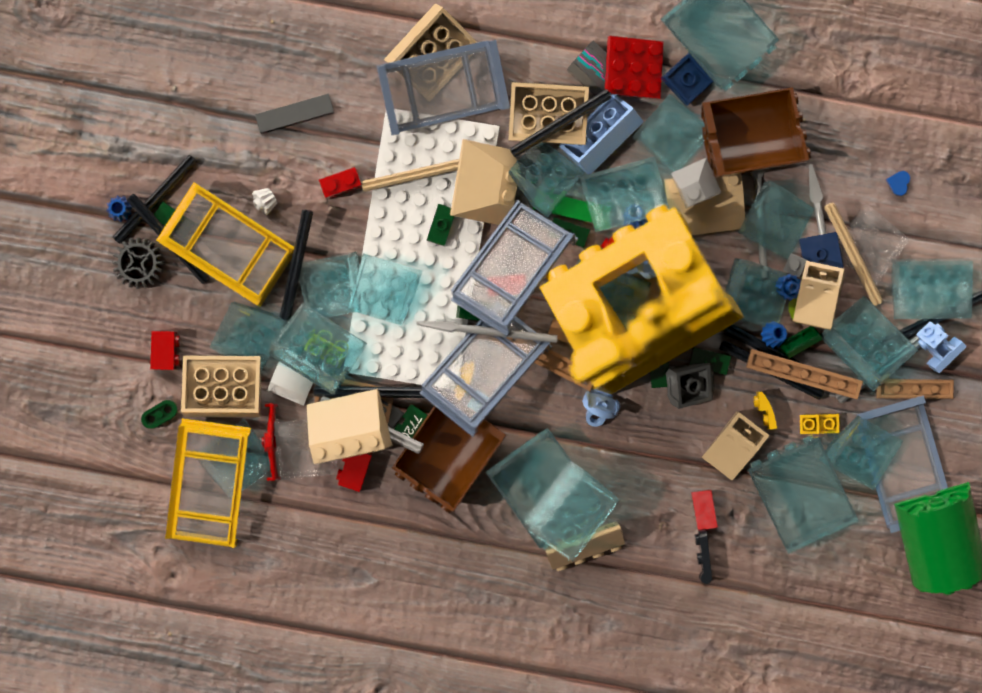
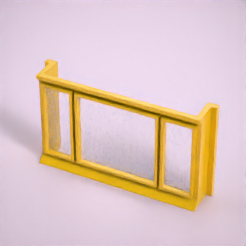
[157,182,294,307]
[165,418,251,548]

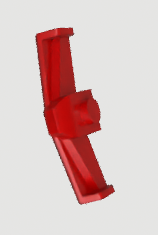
[262,403,281,481]

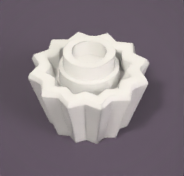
[252,188,277,215]

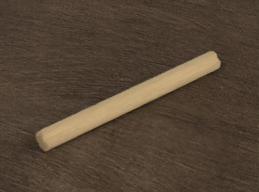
[361,159,459,192]
[824,202,883,306]

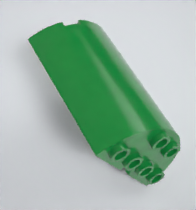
[894,482,982,595]

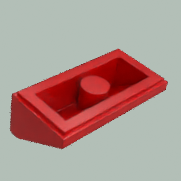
[691,489,718,530]

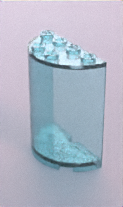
[660,0,779,91]
[485,428,601,550]
[748,434,859,554]

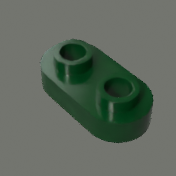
[141,400,178,429]

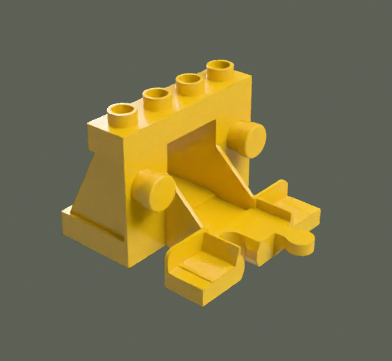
[540,205,744,394]

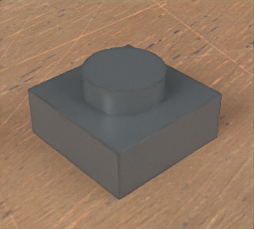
[783,253,810,279]

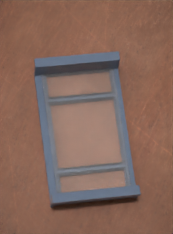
[377,40,510,136]
[450,200,578,337]
[420,301,553,437]
[855,395,948,533]

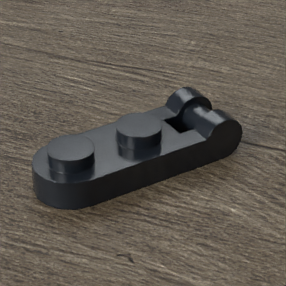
[694,529,712,584]

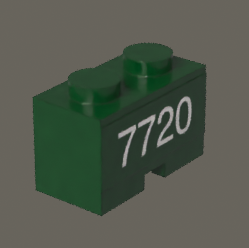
[394,404,428,438]

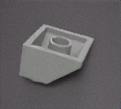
[671,158,722,209]

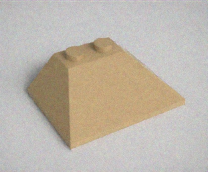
[450,139,520,225]

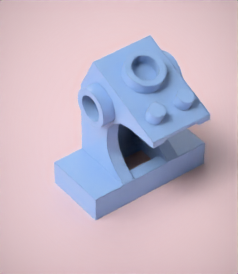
[916,322,967,373]

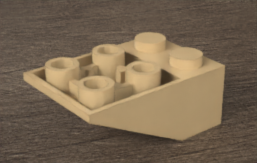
[793,261,845,330]
[702,412,769,480]

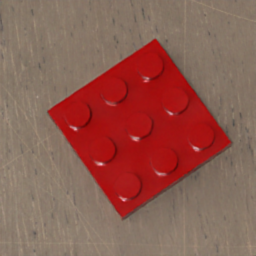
[605,36,664,99]

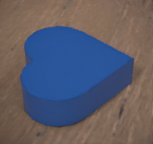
[885,171,910,196]

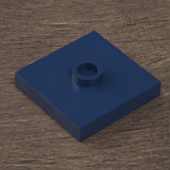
[661,53,715,107]
[799,232,844,269]

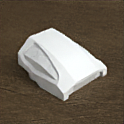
[267,355,319,406]

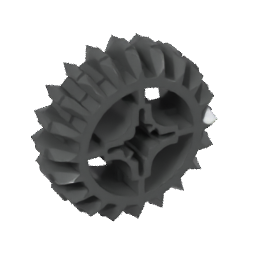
[112,237,165,289]

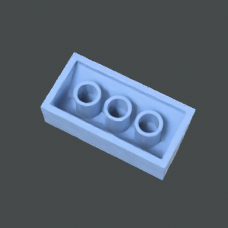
[559,95,644,176]

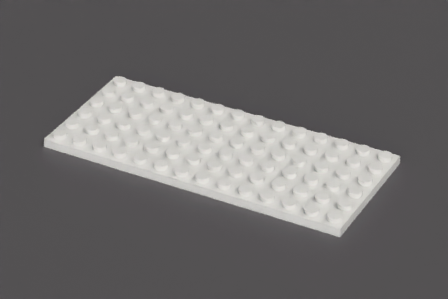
[343,109,499,390]

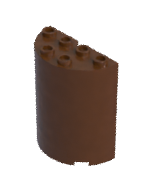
[701,87,811,178]
[392,392,507,514]

